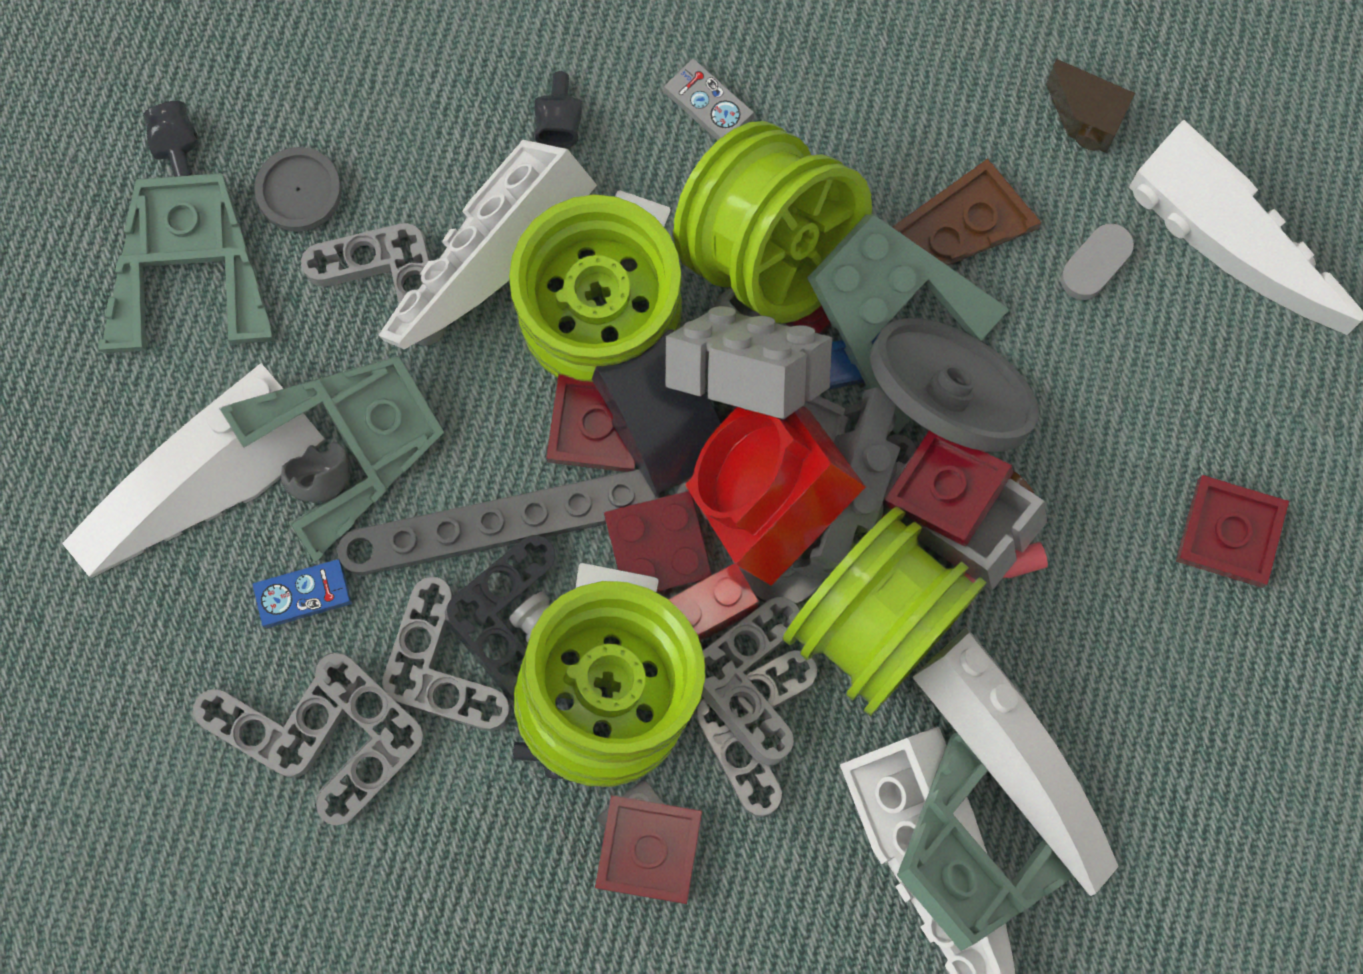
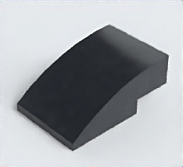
[592,329,721,497]

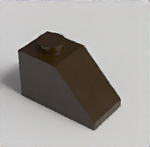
[1046,59,1135,153]

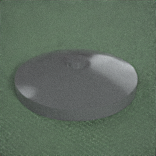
[870,318,1039,452]

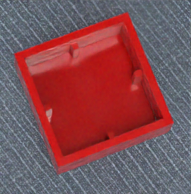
[685,406,866,586]

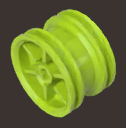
[673,121,872,324]
[509,194,682,382]
[782,506,987,717]
[514,581,705,787]

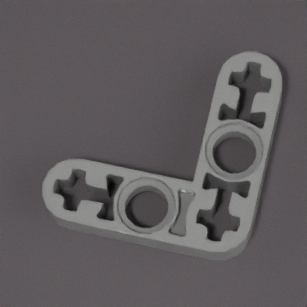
[301,223,445,346]
[382,577,511,731]
[702,597,800,765]
[697,650,817,817]
[315,652,423,825]
[193,662,363,778]

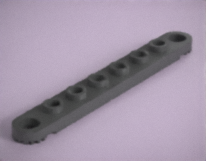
[338,469,687,576]

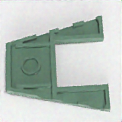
[98,173,275,353]
[808,215,1009,435]
[219,356,444,562]
[897,732,1074,951]

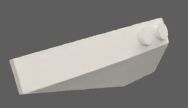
[1129,120,1363,335]
[379,140,597,349]
[62,363,326,578]
[913,627,1119,896]
[840,727,1015,974]

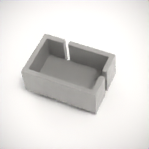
[666,306,832,419]
[882,454,1047,590]

